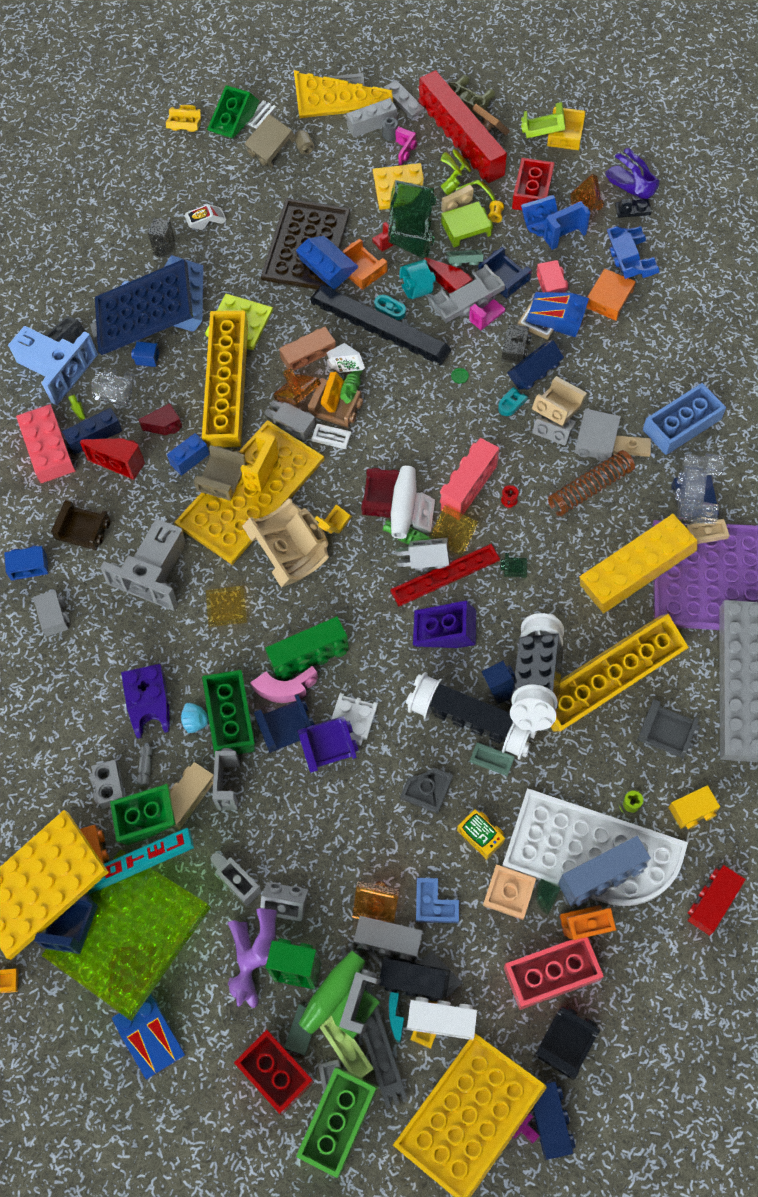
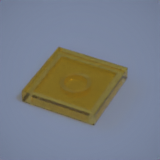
[429,505,479,556]
[206,586,247,627]

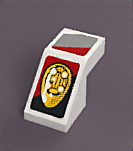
[184,204,226,230]

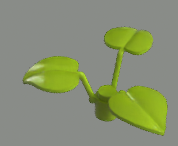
[440,149,496,207]

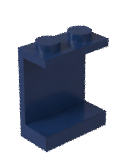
[254,695,315,753]

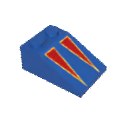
[526,292,589,337]
[112,994,185,1080]

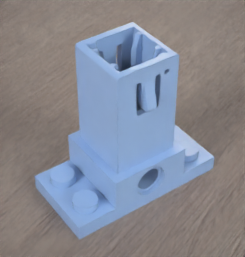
[8,326,98,405]

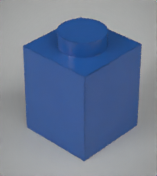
[131,341,160,367]

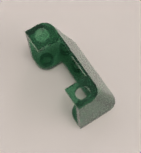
[388,180,436,259]

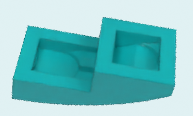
[389,992,404,1042]

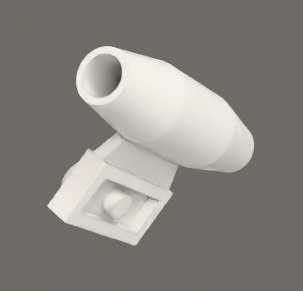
[391,466,435,539]

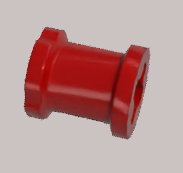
[501,485,519,508]

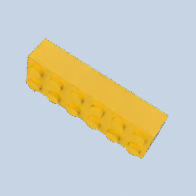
[579,514,697,614]

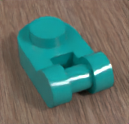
[498,387,528,416]

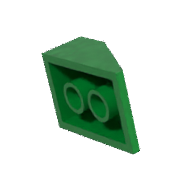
[207,85,260,139]
[110,784,176,845]

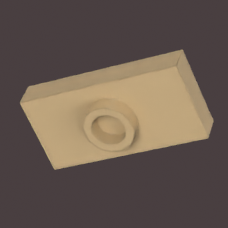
[613,436,651,457]

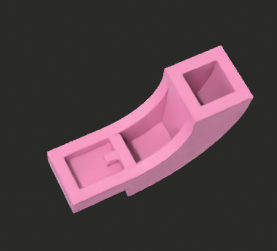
[250,666,318,703]

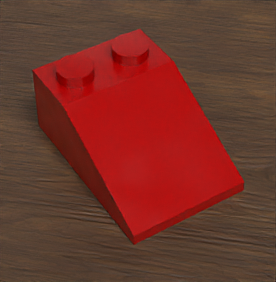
[80,438,145,480]

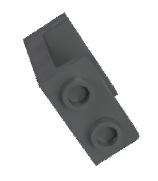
[637,699,701,758]

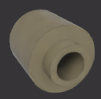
[295,130,315,155]

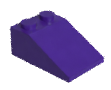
[413,600,476,648]

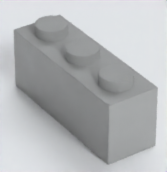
[346,98,397,138]
[354,916,423,962]

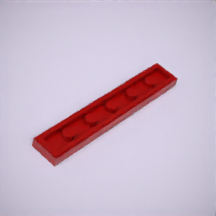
[390,544,500,607]

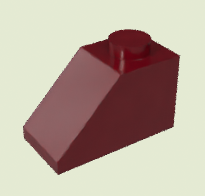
[138,403,182,435]

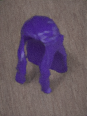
[605,148,660,199]

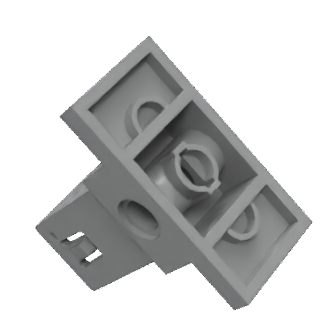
[100,519,186,611]

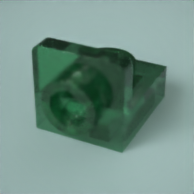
[500,553,527,578]

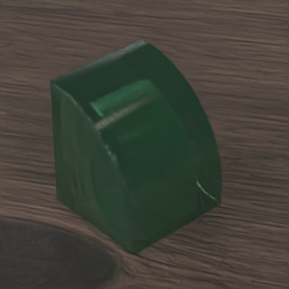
[536,879,561,915]

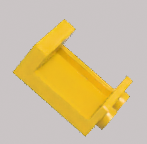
[547,107,585,150]
[240,431,279,492]

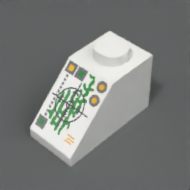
[326,343,365,373]

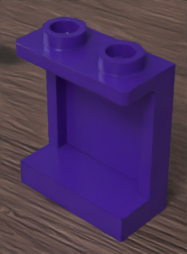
[297,716,359,773]

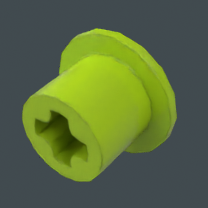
[619,791,643,815]

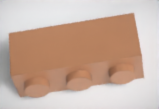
[279,327,336,373]

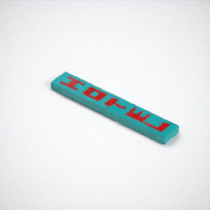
[85,827,194,895]

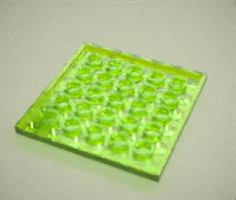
[41,849,211,1021]

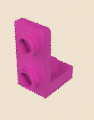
[395,127,417,165]
[469,299,505,330]

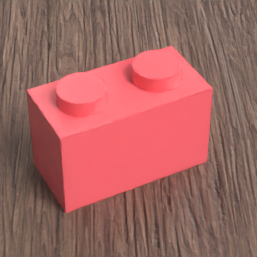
[536,260,568,293]

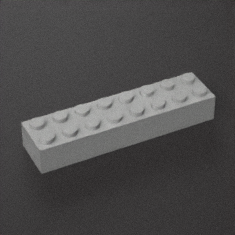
[719,600,758,762]

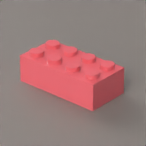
[16,404,75,483]
[440,438,499,520]
[504,937,604,1010]

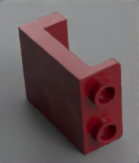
[361,468,400,518]

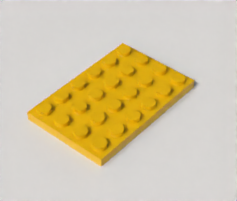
[0,810,109,960]
[393,1033,547,1197]

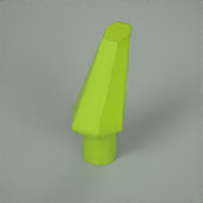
[68,394,85,420]

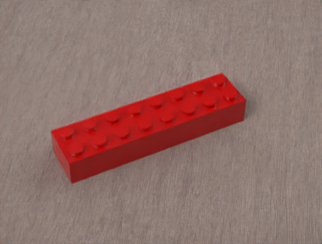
[418,70,507,184]

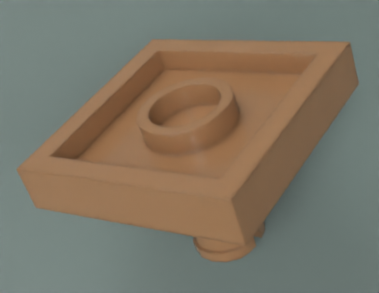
[472,104,510,136]

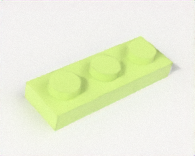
[320,1016,374,1078]

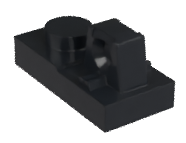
[615,198,651,218]

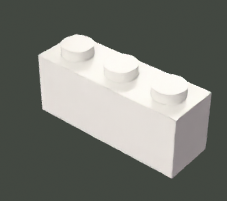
[407,997,477,1040]

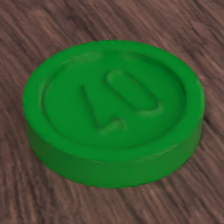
[451,368,469,384]

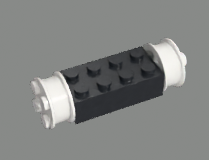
[510,613,564,731]
[406,672,537,760]

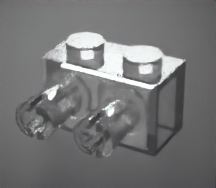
[91,368,135,407]

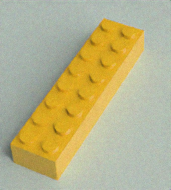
[202,311,248,447]
[551,614,689,732]

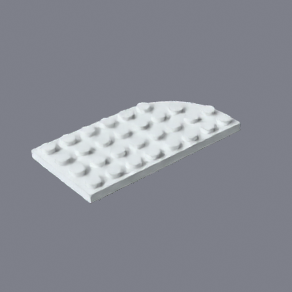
[502,788,688,906]

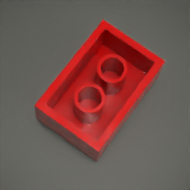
[512,158,555,211]
[234,1030,314,1115]

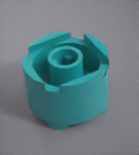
[399,259,436,299]

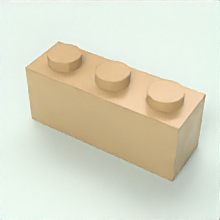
[170,762,214,830]

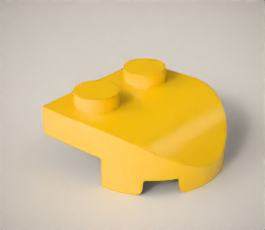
[166,105,201,132]

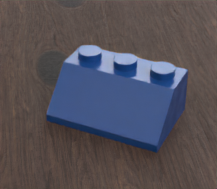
[296,236,358,290]

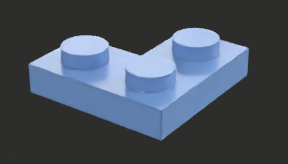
[416,878,459,923]

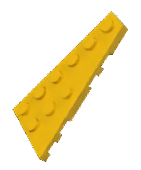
[294,70,393,118]

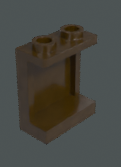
[51,500,111,550]

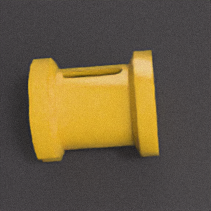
[487,200,504,223]

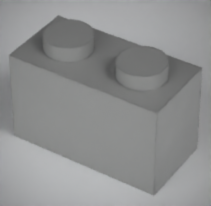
[33,590,70,637]

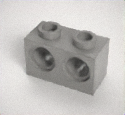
[89,760,125,809]

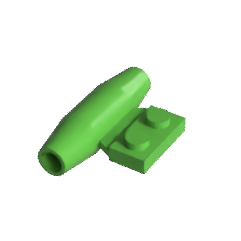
[298,951,380,1039]

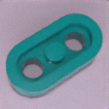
[374,295,406,320]

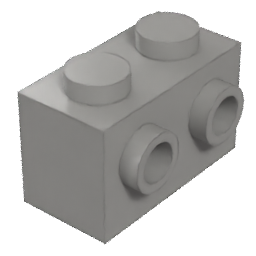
[260,882,308,922]

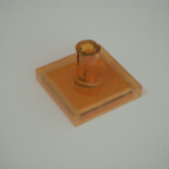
[570,174,604,212]
[273,368,321,404]
[352,881,400,924]

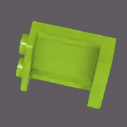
[521,102,565,138]
[441,201,493,247]

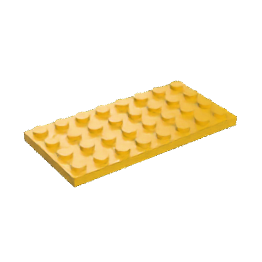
[174,420,324,565]

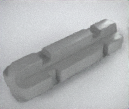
[137,746,152,786]

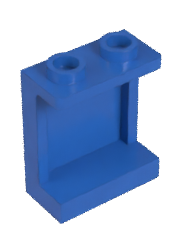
[543,201,590,250]

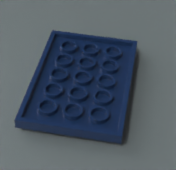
[95,259,193,355]

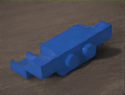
[606,226,660,279]

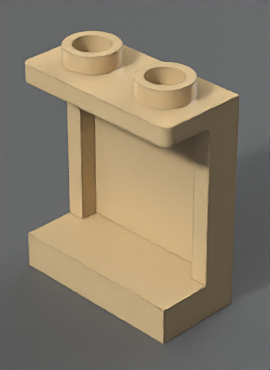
[532,376,587,426]

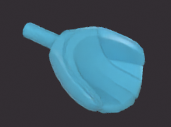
[181,703,208,733]

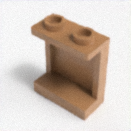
[308,378,363,428]

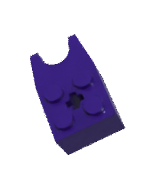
[121,664,170,739]

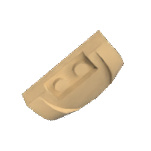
[242,498,329,587]

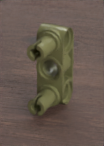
[447,75,495,117]

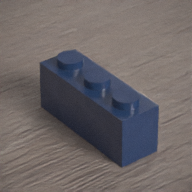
[507,340,564,390]
[62,408,122,455]
[481,661,515,704]
[532,1082,576,1160]

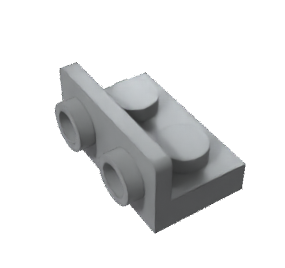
[532,414,576,446]

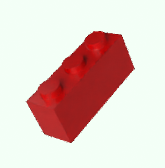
[687,865,746,936]

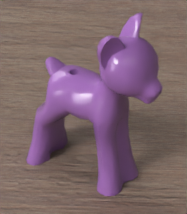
[228,908,277,1008]

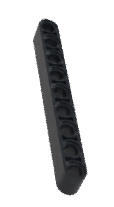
[310,285,451,366]

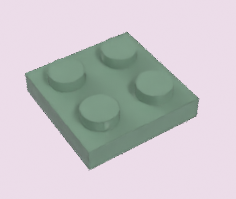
[446,250,484,266]

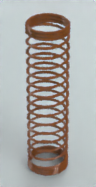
[548,450,635,516]

